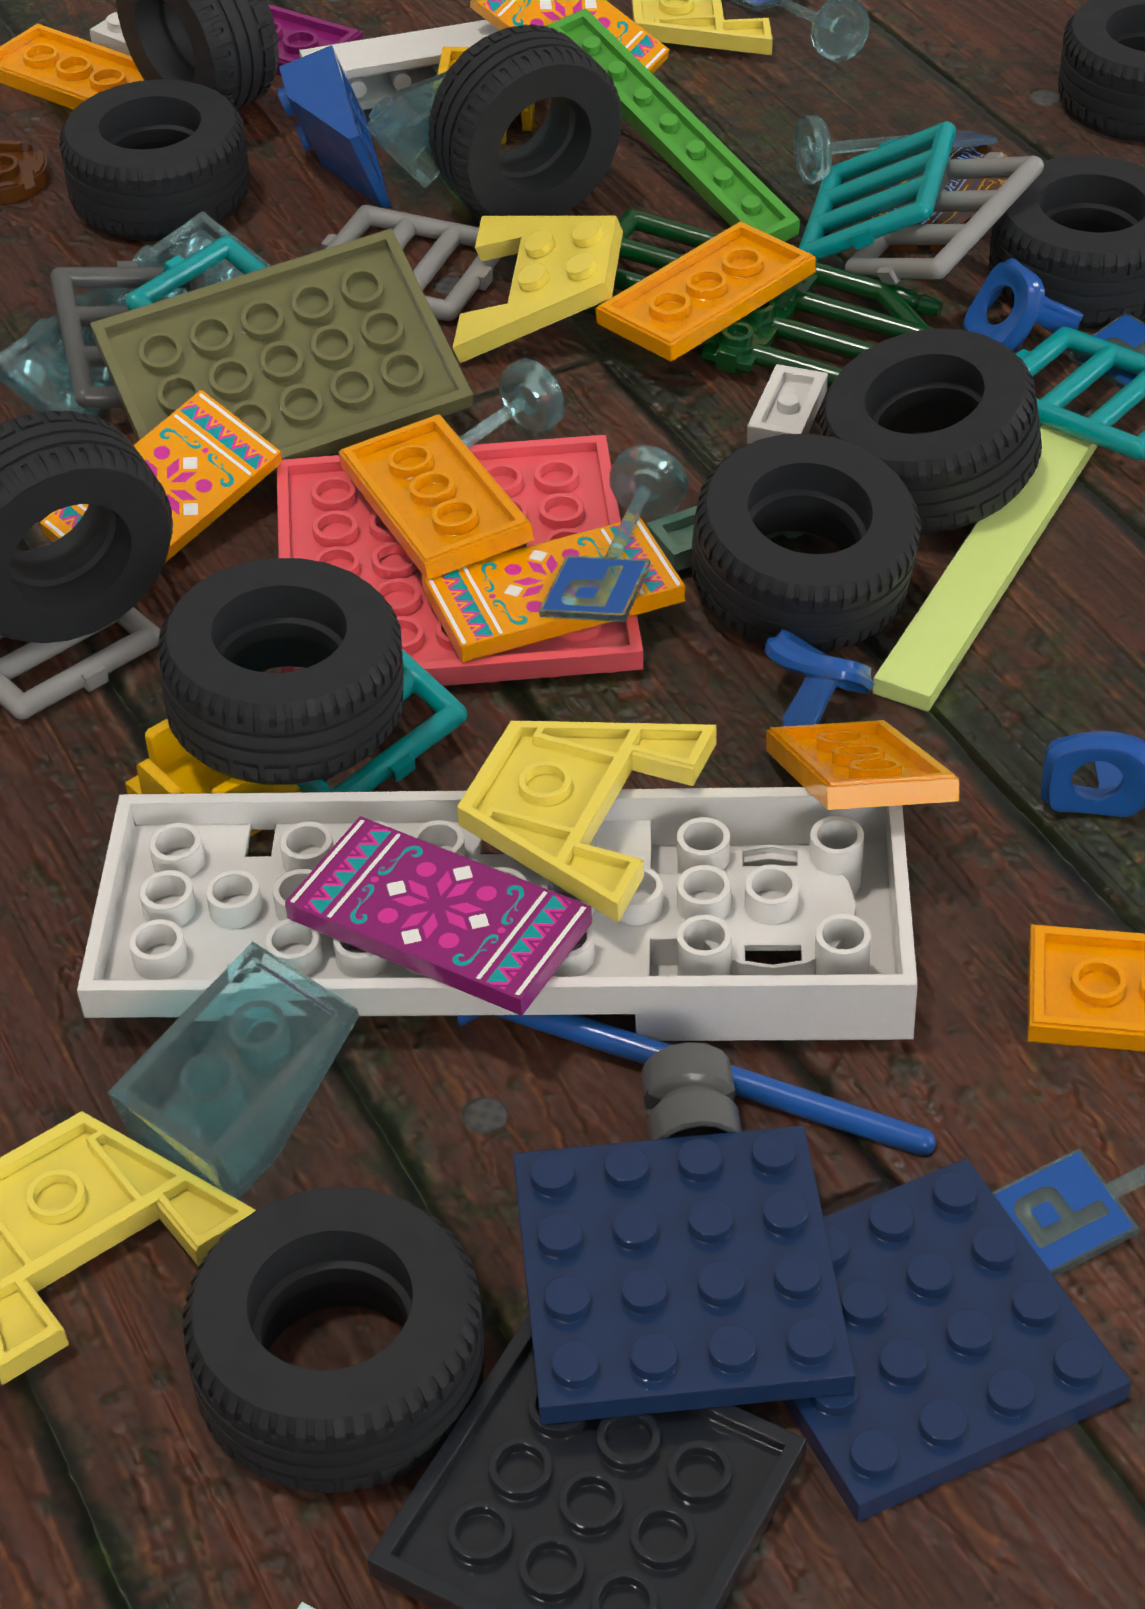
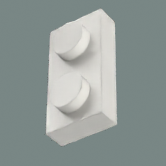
[747,364,828,444]

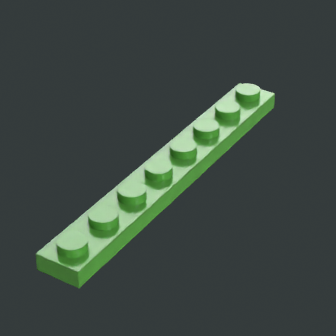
[547,8,800,242]

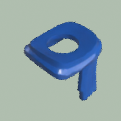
[963,258,1083,353]
[764,629,875,726]
[1041,731,1145,817]

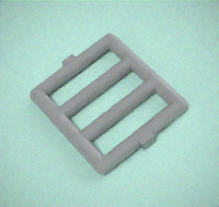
[845,152,1044,285]
[321,205,501,321]
[0,544,161,719]

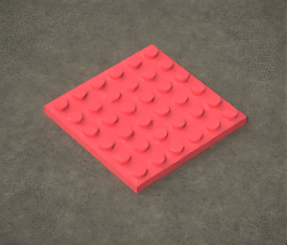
[277,435,643,686]

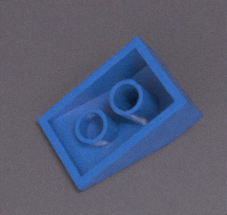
[277,45,392,208]

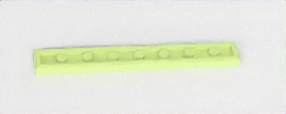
[872,425,1097,712]

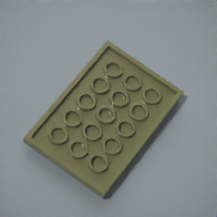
[90,228,473,474]

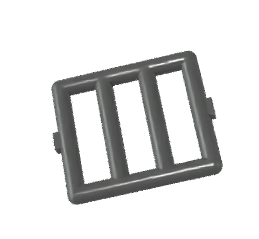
[50,261,207,408]

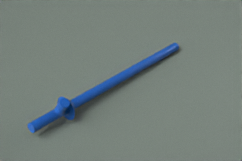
[457,1015,936,1156]

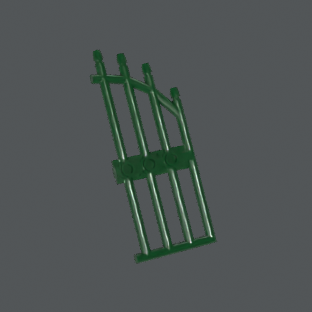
[581,208,943,431]

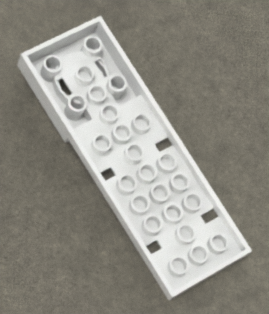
[77,787,918,1041]

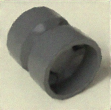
[640,1042,742,1140]

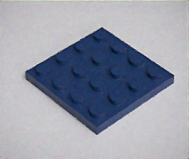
[513,1125,856,1425]
[782,1158,1131,1523]

